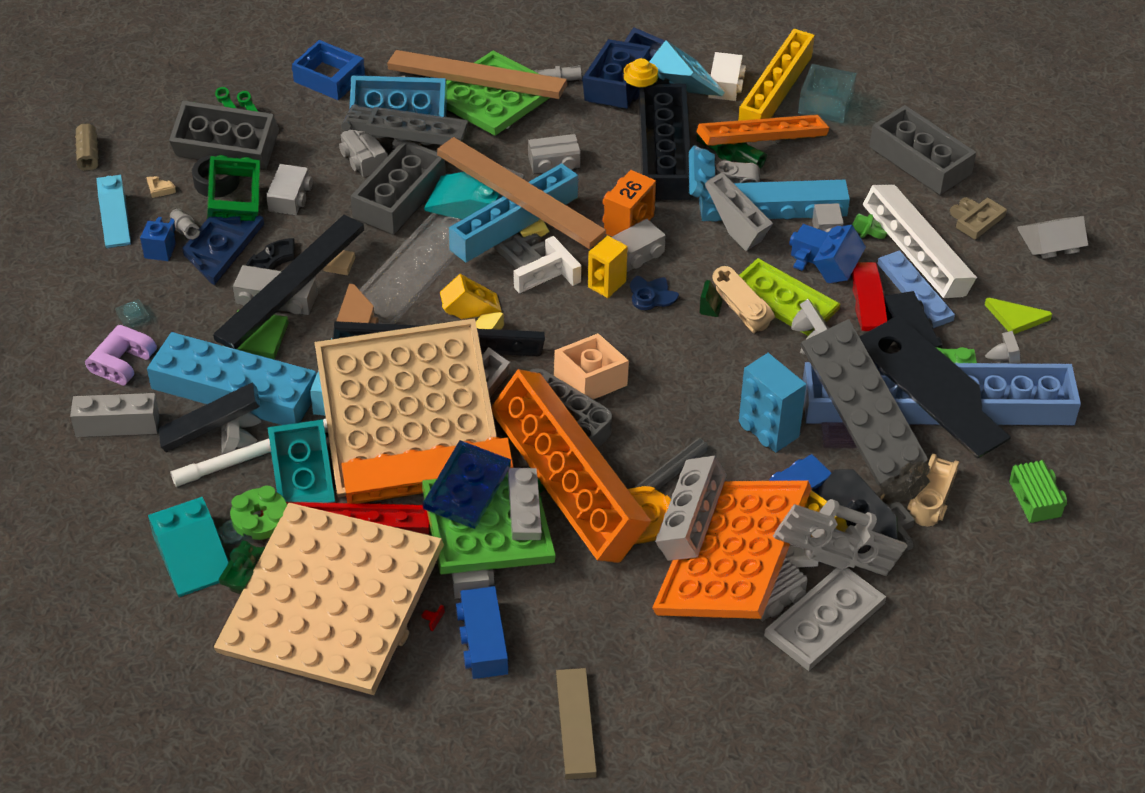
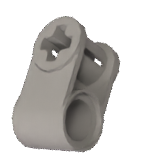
[716,161,760,183]

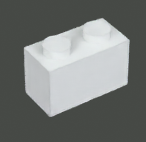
[708,52,746,101]

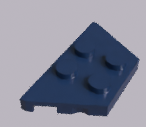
[183,216,264,285]

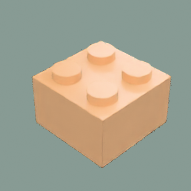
[554,334,629,400]

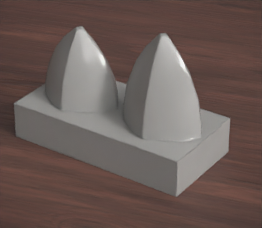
[791,299,829,354]
[985,331,1021,364]
[221,412,261,455]

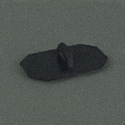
[817,469,898,554]

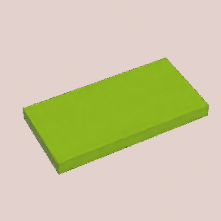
[739,258,840,336]

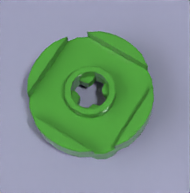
[230,486,287,540]

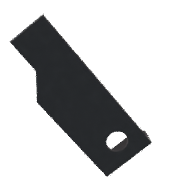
[859,315,1011,459]

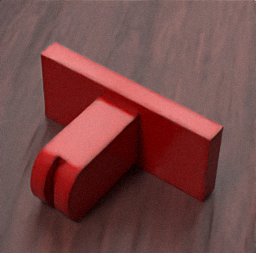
[422,605,445,631]

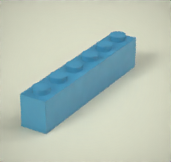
[449,163,578,263]
[699,180,850,222]

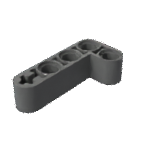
[530,368,612,449]

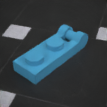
[689,146,715,204]

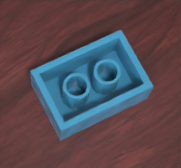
[739,353,806,453]

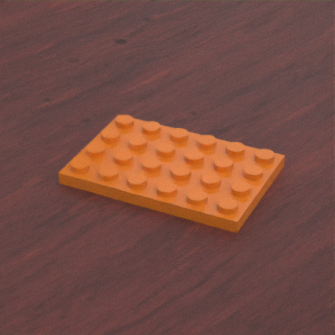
[652,481,812,619]

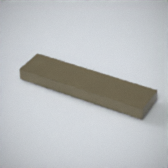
[556,668,596,780]

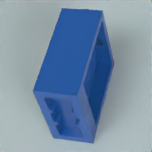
[292,40,365,100]

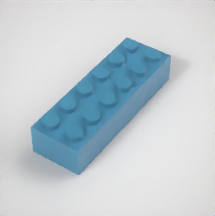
[147,332,316,425]

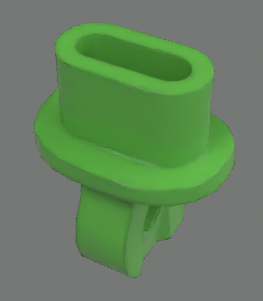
[852,214,888,239]

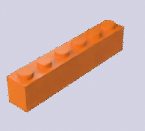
[341,437,513,503]

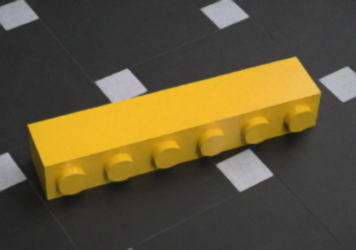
[738,29,815,121]

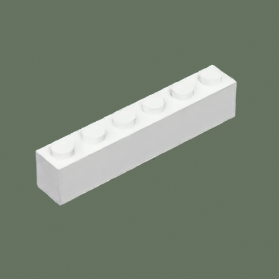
[863,185,977,298]

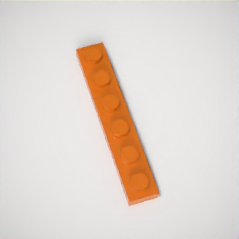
[696,115,829,146]

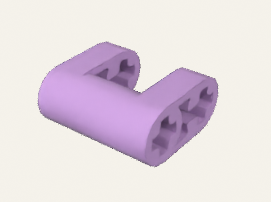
[85,325,157,386]

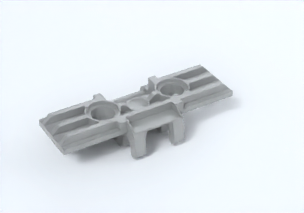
[773,499,908,576]

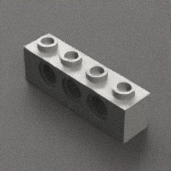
[655,456,727,561]

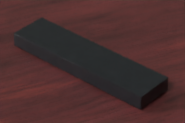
[159,382,260,452]

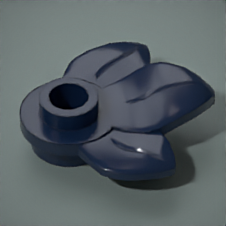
[630,276,679,310]

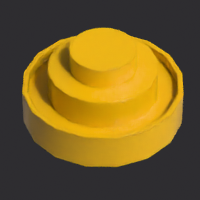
[624,58,658,87]

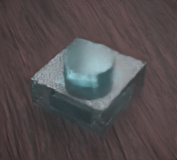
[115,299,150,328]

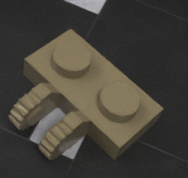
[950,197,1007,240]

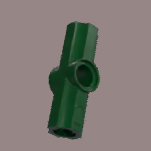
[696,134,767,169]

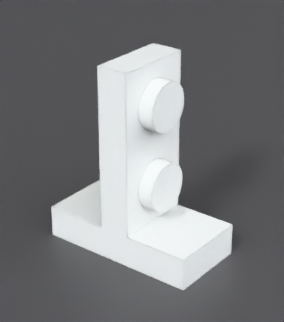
[514,236,581,293]

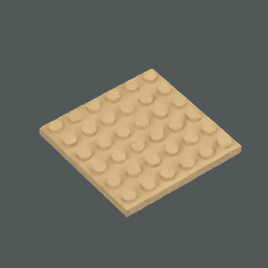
[315,318,496,497]
[214,503,444,695]

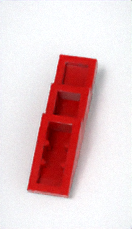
[851,262,887,331]

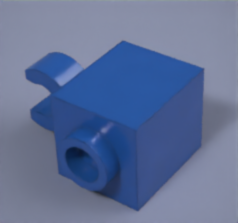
[140,217,176,261]
[789,224,828,271]

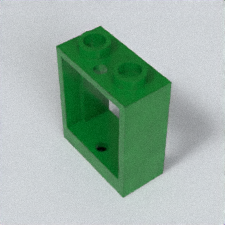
[207,155,260,221]

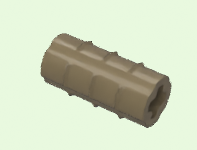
[75,124,99,171]

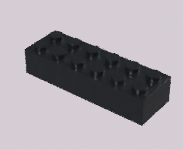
[639,84,691,200]

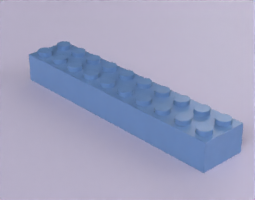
[803,362,1081,425]

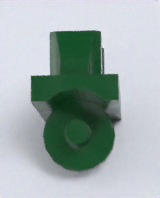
[219,540,265,594]

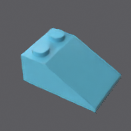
[649,40,725,96]

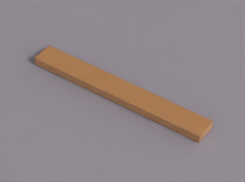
[387,50,567,99]
[437,137,606,249]

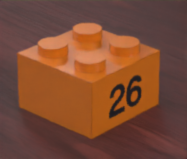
[602,170,656,237]

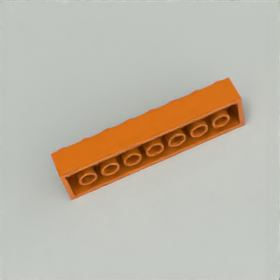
[491,369,652,563]

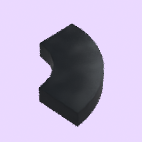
[246,238,295,270]

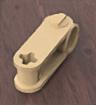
[713,266,775,333]
[907,454,959,527]

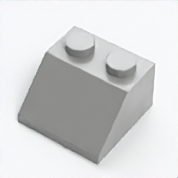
[1017,216,1088,258]

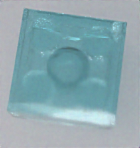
[798,64,857,123]

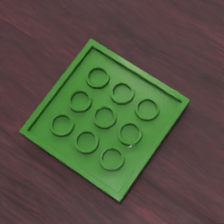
[446,51,549,135]
[422,472,556,574]

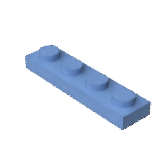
[878,250,955,328]

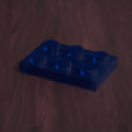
[423,440,511,529]

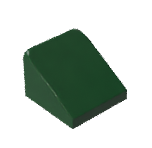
[699,280,723,317]

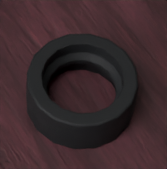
[192,154,240,198]

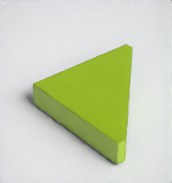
[985,298,1052,334]

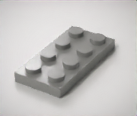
[764,568,886,671]

